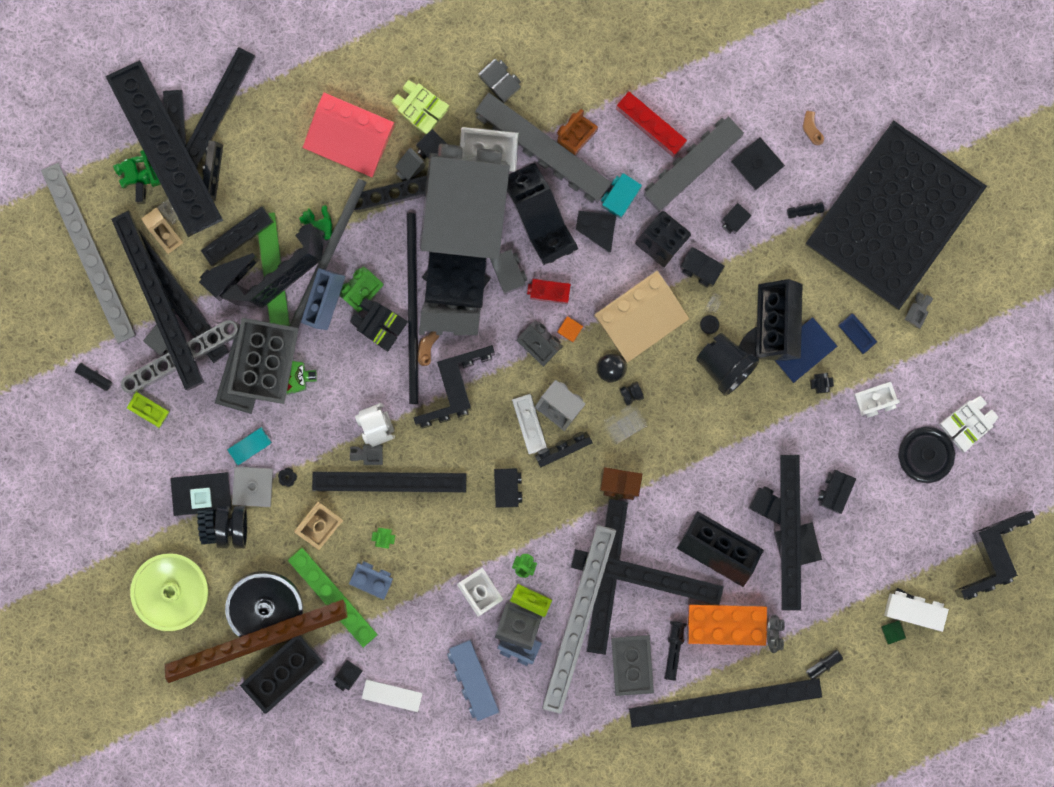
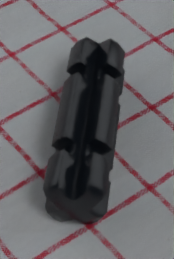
[787,202,825,218]

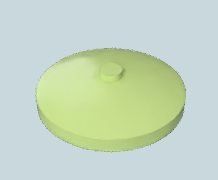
[130,554,209,631]

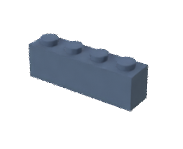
[447,640,499,721]

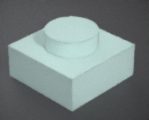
[190,488,212,509]

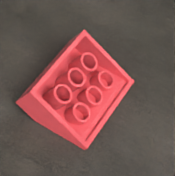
[303,93,395,178]

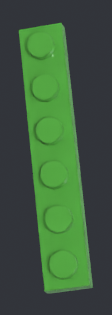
[288,548,378,648]

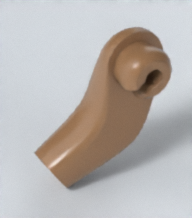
[803,111,824,145]
[418,331,439,366]

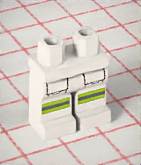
[939,396,998,453]

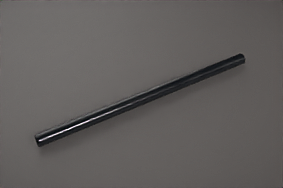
[407,213,419,404]

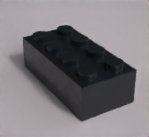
[240,635,325,714]

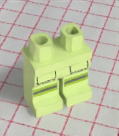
[391,80,450,136]

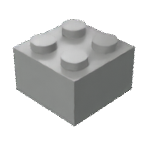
[535,380,585,431]

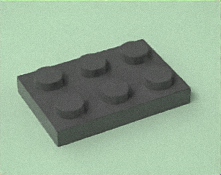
[611,635,654,696]

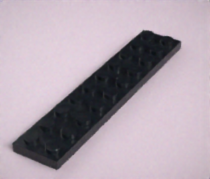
[105,60,223,237]

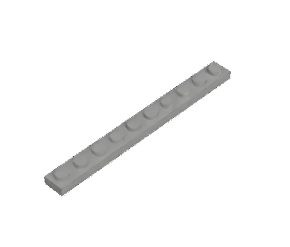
[41,163,136,344]
[542,525,616,714]

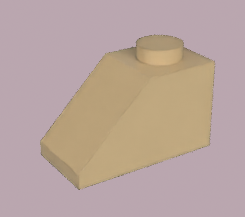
[141,207,183,254]

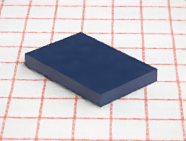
[774,317,838,383]

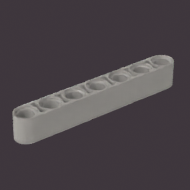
[121,320,240,393]

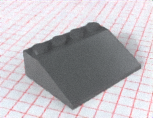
[227,318,299,404]

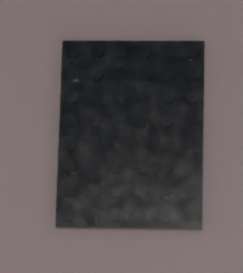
[805,120,987,311]

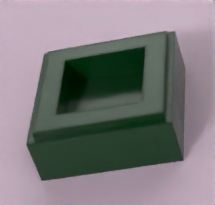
[881,620,906,645]

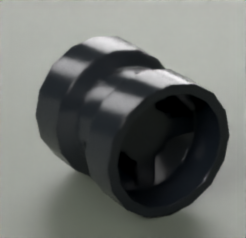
[619,381,644,406]

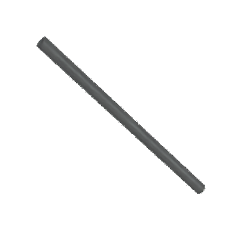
[289,178,367,328]

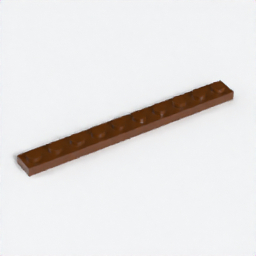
[165,600,348,683]

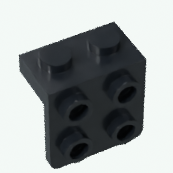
[635,211,691,268]

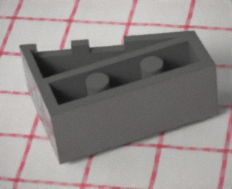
[419,302,481,335]

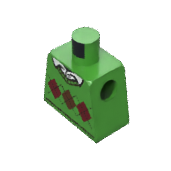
[286,361,317,395]

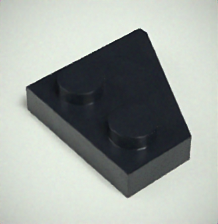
[576,210,616,253]

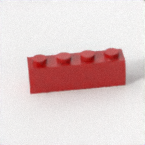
[616,91,687,158]

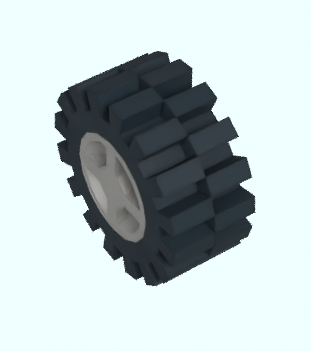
[197,509,216,545]

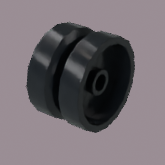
[215,506,247,549]

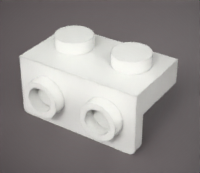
[854,382,900,418]

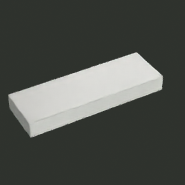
[512,394,547,454]
[362,680,423,712]

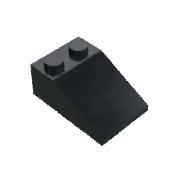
[199,253,259,301]

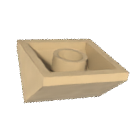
[294,501,343,550]

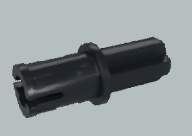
[75,363,112,391]
[806,650,843,680]

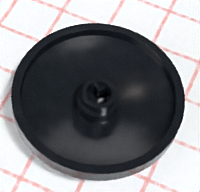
[225,571,303,646]

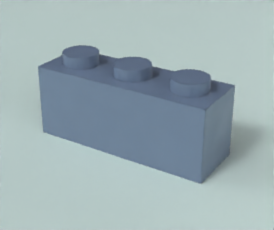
[301,268,346,330]

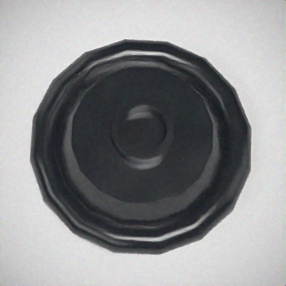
[898,426,956,484]

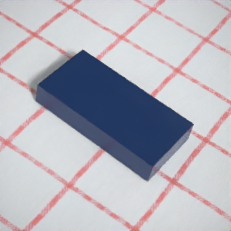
[838,313,877,355]

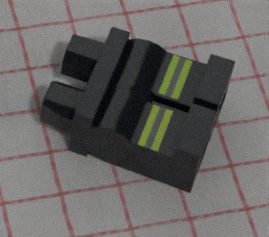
[350,298,408,352]

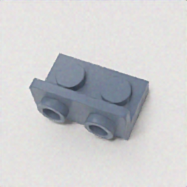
[349,561,393,600]
[497,640,542,666]

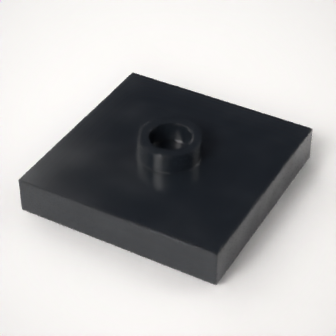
[731,137,785,191]

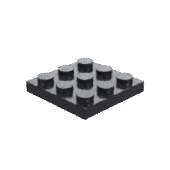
[425,252,486,308]

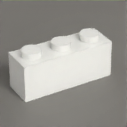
[884,591,949,632]

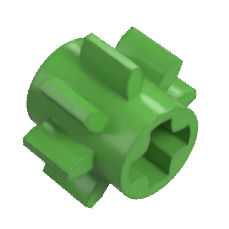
[371,527,396,549]
[512,554,537,578]

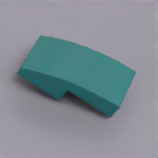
[227,427,272,465]

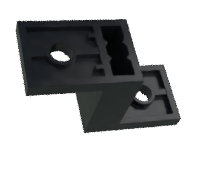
[507,162,578,265]
[413,345,495,429]
[955,510,1035,600]

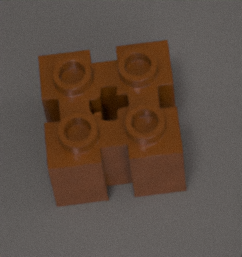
[600,467,643,500]

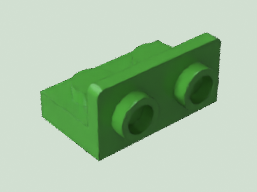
[339,266,384,313]

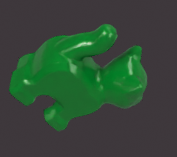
[113,156,151,189]
[299,205,333,241]

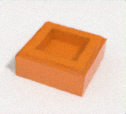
[557,316,583,343]

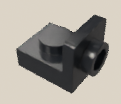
[333,660,363,691]

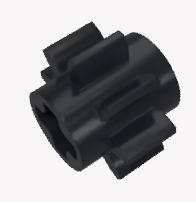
[810,373,834,394]

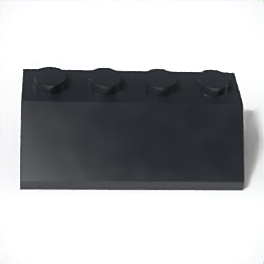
[756,279,803,361]
[676,511,764,587]

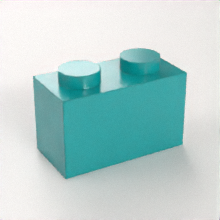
[601,173,642,219]

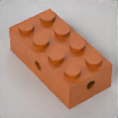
[687,604,767,646]

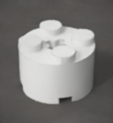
[355,403,395,447]

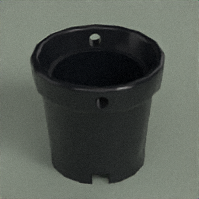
[696,333,759,396]

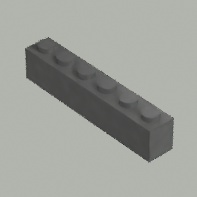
[644,116,744,212]

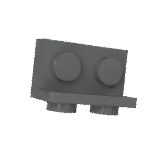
[516,320,563,367]

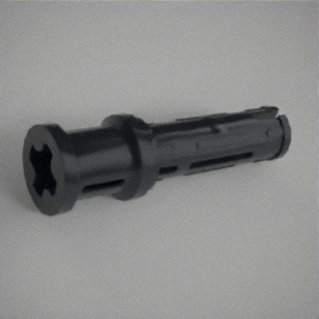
[664,621,687,681]

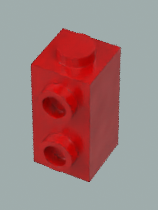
[527,279,571,304]

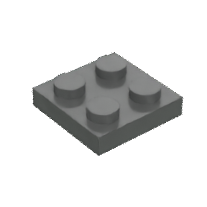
[495,603,542,650]

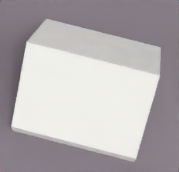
[457,568,503,617]

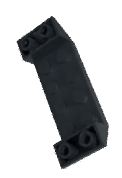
[222,223,325,308]

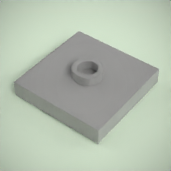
[232,467,273,507]

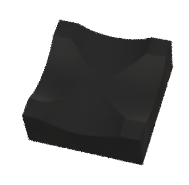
[774,522,822,565]

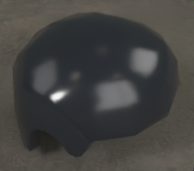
[596,353,627,383]

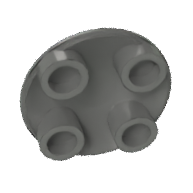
[766,615,785,653]

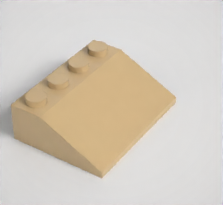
[594,271,689,363]

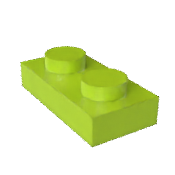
[127,392,170,428]
[510,584,552,618]

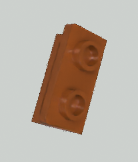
[557,109,598,155]

